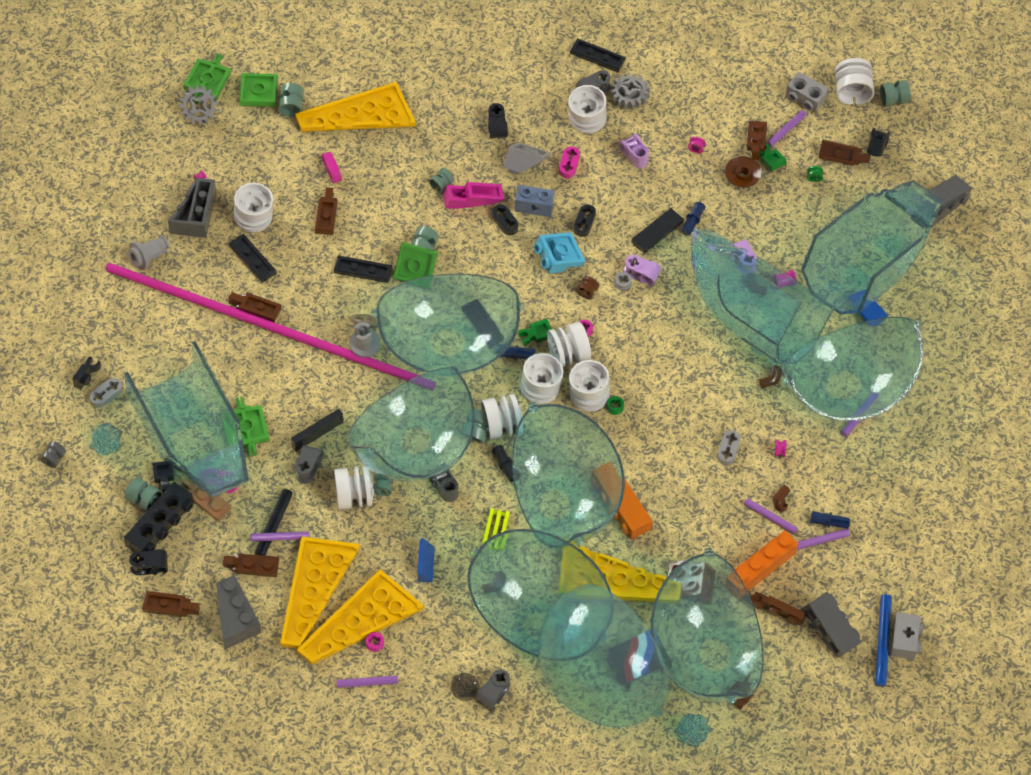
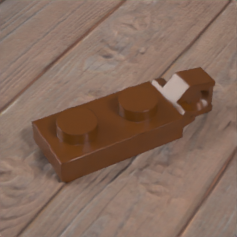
[747,121,767,160]
[818,139,871,165]
[315,187,338,235]
[229,292,282,323]
[223,553,280,577]
[142,591,200,617]
[750,591,805,626]

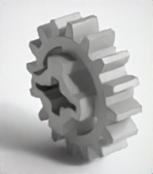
[611,73,650,110]
[178,84,218,124]

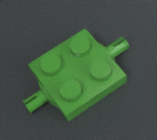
[183,53,231,104]
[223,397,270,457]

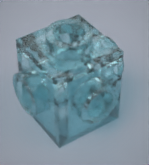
[90,423,123,455]
[674,713,712,747]

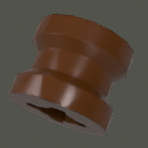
[576,276,599,300]

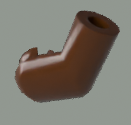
[772,485,790,512]

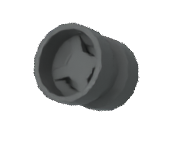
[39,441,66,468]

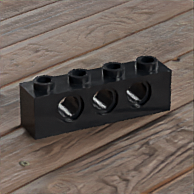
[123,482,194,552]

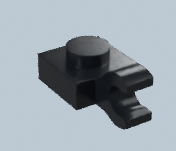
[72,356,101,390]
[152,460,175,494]

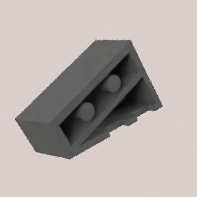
[911,175,972,232]
[168,178,217,238]

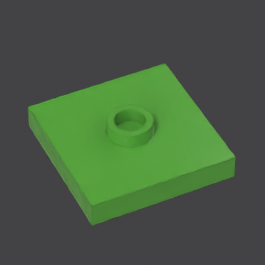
[239,73,278,107]
[393,241,438,288]

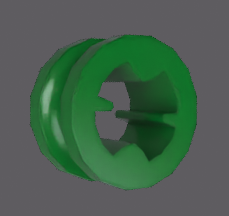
[807,166,823,182]
[607,396,624,415]

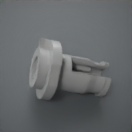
[126,235,170,270]
[350,322,380,358]

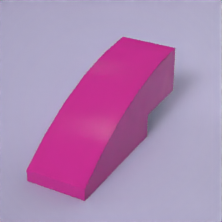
[443,182,504,209]

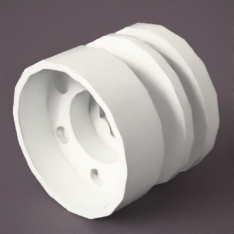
[835,58,875,104]
[568,85,607,133]
[234,183,273,232]
[547,322,591,368]
[520,353,564,404]
[569,360,610,412]
[481,394,523,440]
[334,465,374,510]

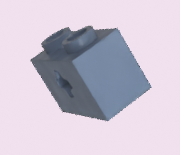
[515,185,555,217]

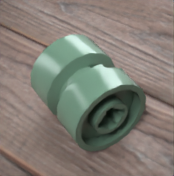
[880,80,911,107]
[279,83,304,117]
[411,226,439,250]
[461,408,489,443]
[124,477,162,512]

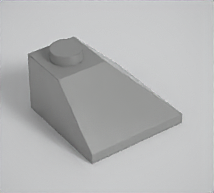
[503,142,551,174]

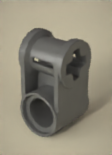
[575,70,611,93]
[295,445,323,484]
[427,464,459,502]
[476,669,510,710]

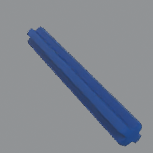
[875,594,892,687]

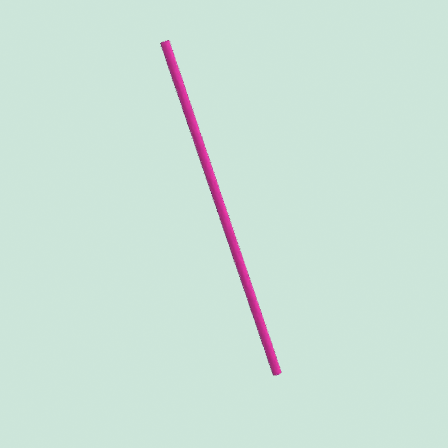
[106,262,437,391]

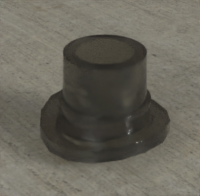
[451,673,480,701]

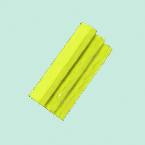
[483,508,510,549]

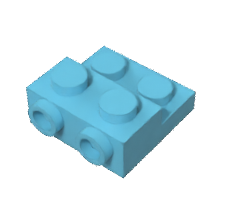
[534,232,586,274]

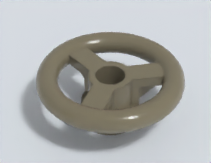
[350,314,388,332]

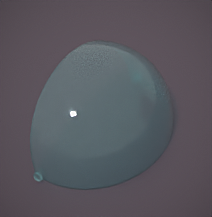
[372,273,525,375]
[781,317,923,421]
[347,365,475,482]
[512,402,625,547]
[467,529,614,661]
[651,548,764,703]
[537,584,669,727]

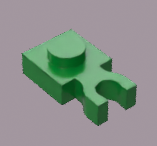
[759,143,787,172]
[518,319,552,346]

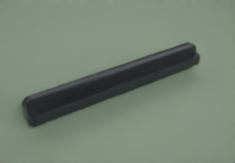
[255,488,292,556]

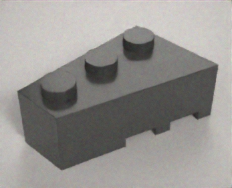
[216,575,261,649]
[800,591,862,658]

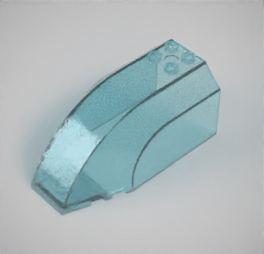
[801,180,943,315]
[691,228,835,366]
[124,341,249,498]

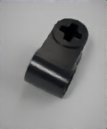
[488,103,508,139]
[867,128,891,157]
[129,549,168,576]

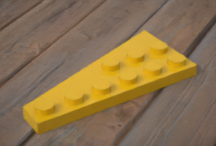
[295,81,416,132]
[280,536,360,649]
[559,540,680,603]
[297,569,424,665]

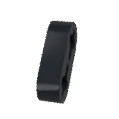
[492,204,518,236]
[574,204,596,237]

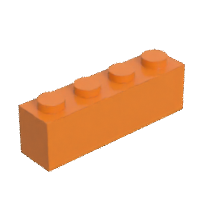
[591,461,653,540]
[725,530,799,599]

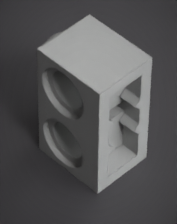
[786,72,829,112]

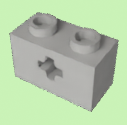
[890,612,923,660]

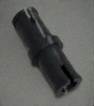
[492,445,520,482]

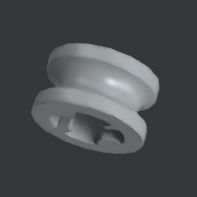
[615,272,632,290]

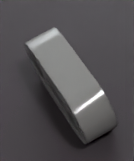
[90,378,123,408]
[717,430,740,465]

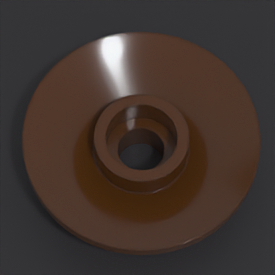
[725,156,762,188]

